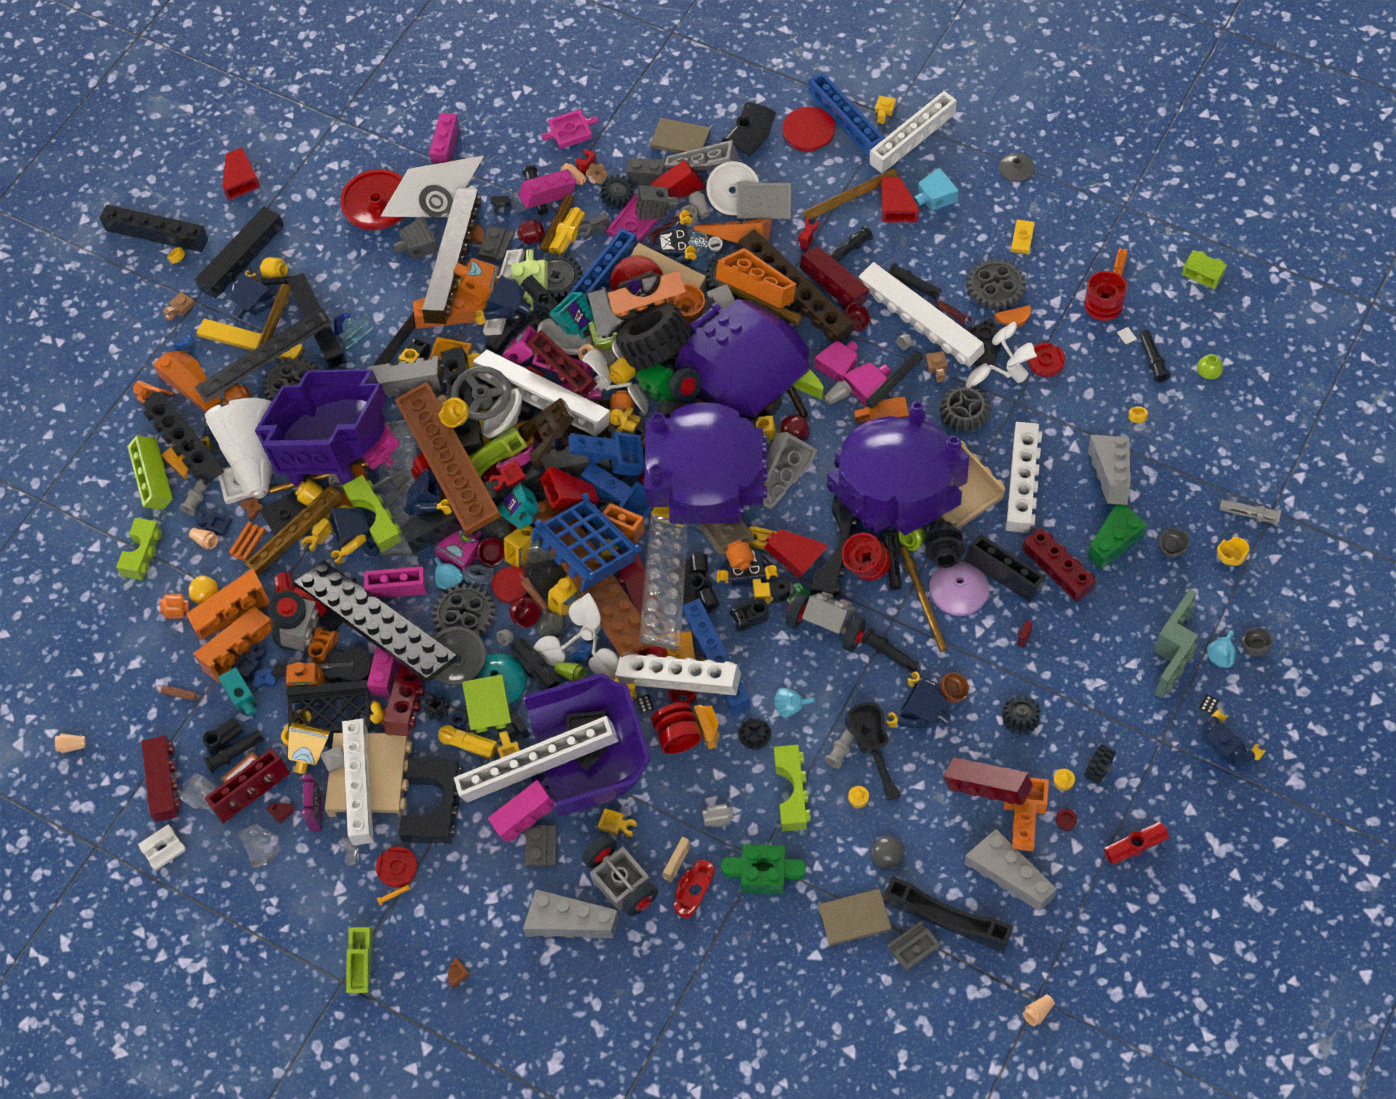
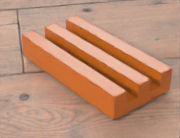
[229,521,266,562]

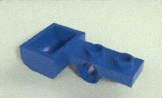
[568,432,645,476]
[580,462,654,521]

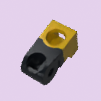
[398,338,430,363]
[748,416,776,441]
[753,579,790,603]

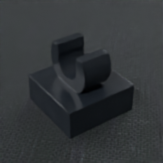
[491,196,511,214]
[505,712,531,739]

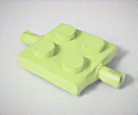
[511,249,548,312]

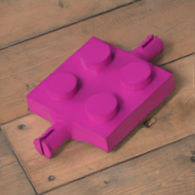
[541,109,599,149]
[362,423,400,470]

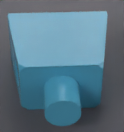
[913,168,959,210]

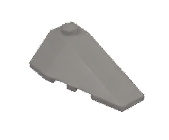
[665,140,739,171]
[762,432,817,510]

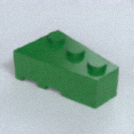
[1088,504,1147,570]

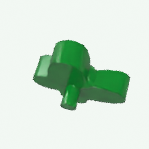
[787,582,811,604]

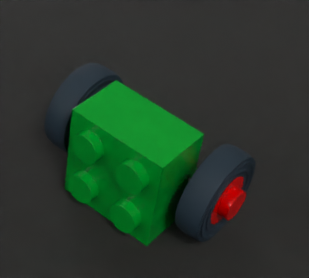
[634,360,702,403]

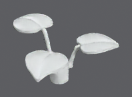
[966,321,1037,388]
[582,340,649,416]
[533,593,619,679]

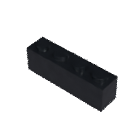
[965,534,1046,603]

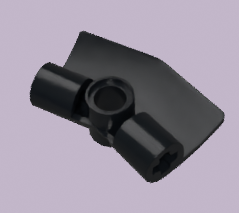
[722,102,776,157]
[671,553,720,614]

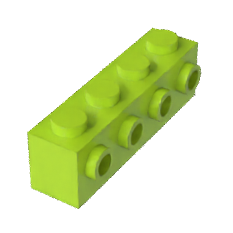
[127,435,172,510]

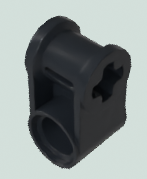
[729,599,769,632]

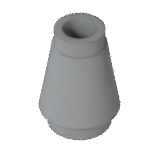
[688,191,710,219]
[823,380,852,406]

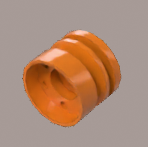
[666,284,705,328]

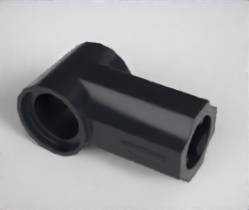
[202,718,244,755]

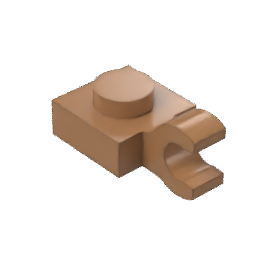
[162,292,195,322]
[925,351,948,383]

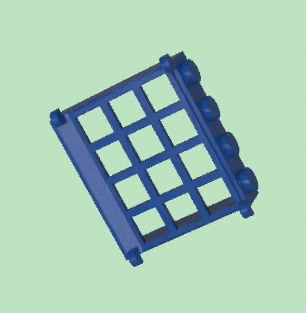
[531,493,642,593]

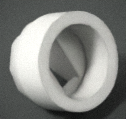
[708,237,723,252]

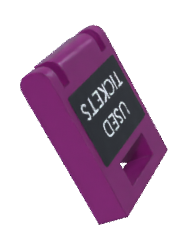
[302,774,322,832]

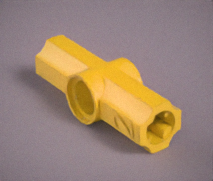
[548,207,585,257]

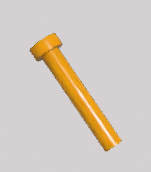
[377,885,410,906]

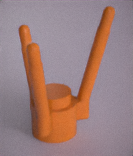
[133,381,174,403]

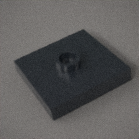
[260,492,304,536]

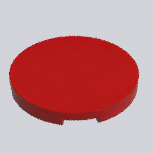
[782,107,835,152]
[610,255,664,311]

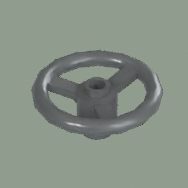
[451,366,511,420]

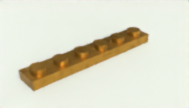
[245,485,343,576]

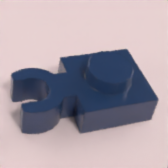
[195,511,233,537]
[231,644,267,680]

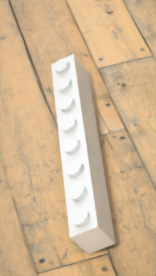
[858,262,984,367]
[473,350,610,437]
[454,716,618,802]

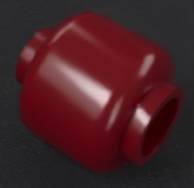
[517,219,545,245]

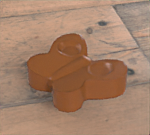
[240,497,263,520]

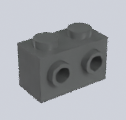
[627,158,665,186]

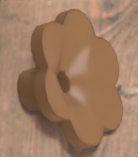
[586,163,608,184]

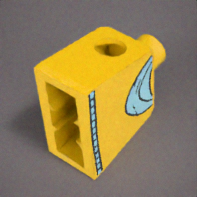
[504,526,540,568]
[548,575,582,618]
[288,723,330,774]

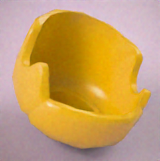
[439,397,469,428]
[1216,536,1250,566]
[188,576,219,605]

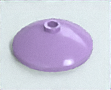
[929,561,989,616]

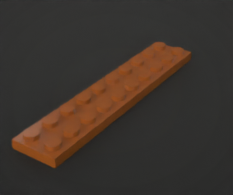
[394,382,502,535]
[533,499,657,657]

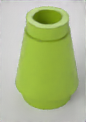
[554,661,585,682]

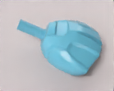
[434,557,464,590]
[1207,631,1236,668]
[774,688,815,718]

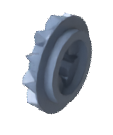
[462,565,494,586]

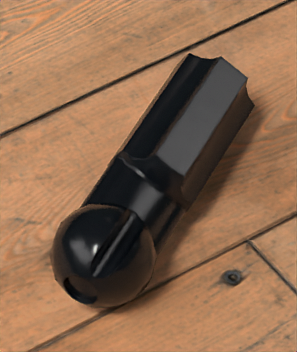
[485,311,526,355]

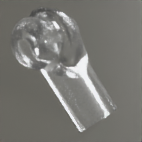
[338,837,359,866]

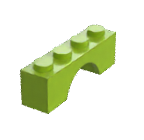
[469,426,527,478]
[342,475,402,553]
[774,745,810,832]

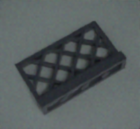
[286,680,371,734]

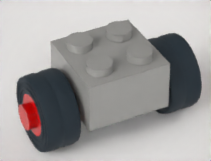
[268,591,319,651]

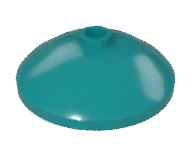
[473,653,527,706]

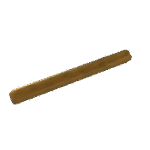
[803,169,898,220]

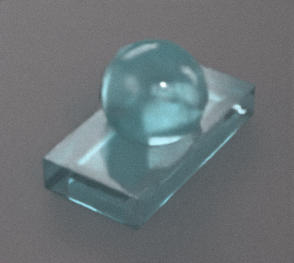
[689,232,708,257]
[339,314,374,349]

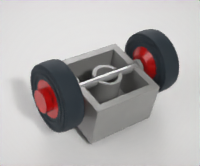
[786,592,866,652]
[582,835,658,916]

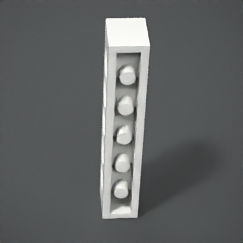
[870,91,957,174]
[1006,422,1042,533]
[615,653,741,695]
[342,719,374,845]

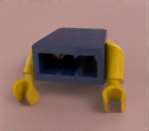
[323,504,376,565]

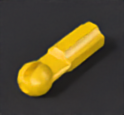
[438,725,498,759]

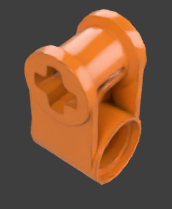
[308,626,339,663]

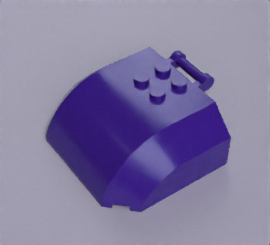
[674,299,809,417]
[523,673,651,817]

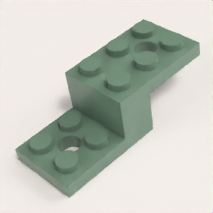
[1154,589,1199,699]

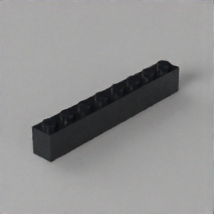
[195,307,332,403]
[399,460,546,554]

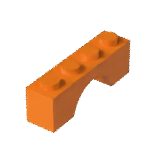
[607,270,686,317]

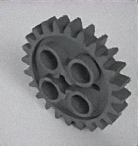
[966,258,1026,311]
[262,356,320,402]
[432,583,497,638]

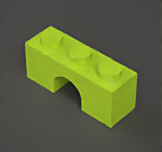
[116,518,162,580]

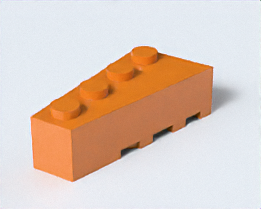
[716,248,796,308]
[186,568,270,640]

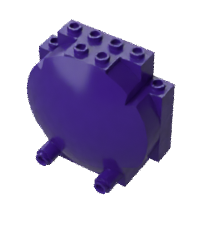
[255,369,387,486]
[827,401,970,536]
[644,403,767,524]

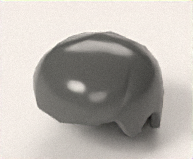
[1158,528,1190,558]
[1241,628,1273,657]
[870,836,905,869]

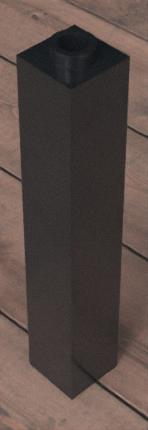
[287,273,347,369]

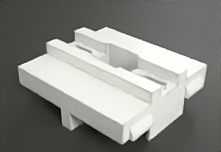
[138,824,186,871]

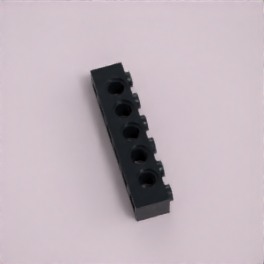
[439,346,484,455]
[142,391,224,485]

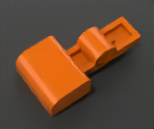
[1003,778,1049,851]

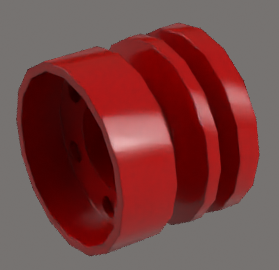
[1084,271,1127,321]
[842,533,891,581]
[651,702,702,754]

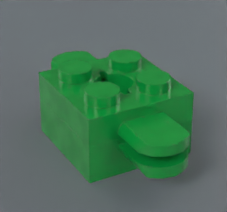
[721,844,806,895]

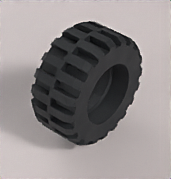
[616,303,691,369]

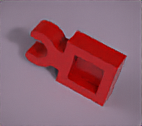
[489,460,526,491]

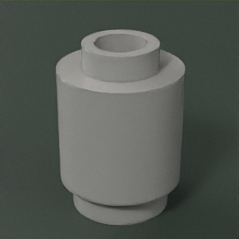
[702,803,733,828]

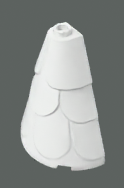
[205,398,273,499]

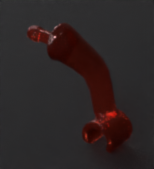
[648,216,680,244]
[935,300,972,327]

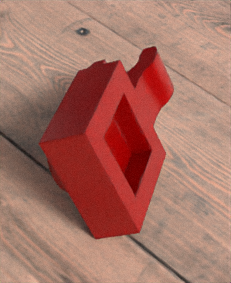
[798,218,819,251]

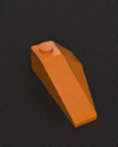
[693,219,772,243]
[153,350,222,412]

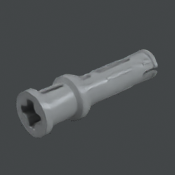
[179,479,211,516]
[1219,499,1281,527]
[824,727,854,769]

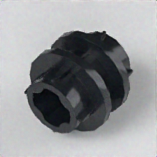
[923,521,965,568]

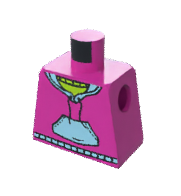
[502,325,537,365]
[434,530,481,571]

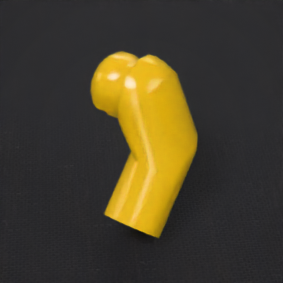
[370,700,384,724]

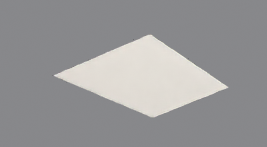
[381,156,484,218]

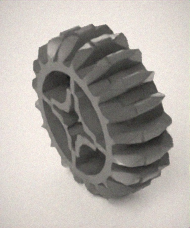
[939,384,991,433]

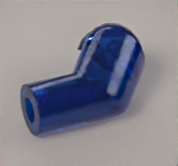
[334,312,351,336]

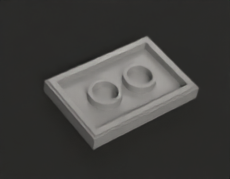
[737,182,791,220]

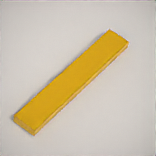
[196,319,304,361]

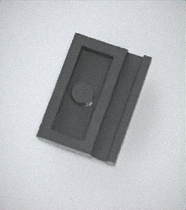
[478,226,514,263]
[525,825,557,868]
[887,921,941,972]

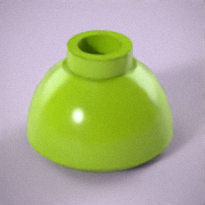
[1197,354,1223,379]
[899,527,925,551]

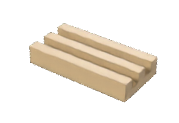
[663,837,690,883]

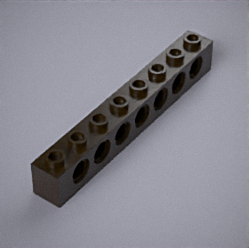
[738,229,853,342]

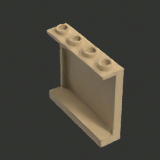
[935,441,1005,529]
[325,733,412,818]

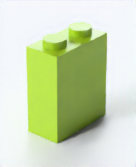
[462,674,512,733]

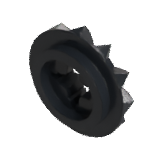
[739,718,771,749]

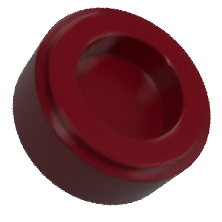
[1055,809,1077,831]

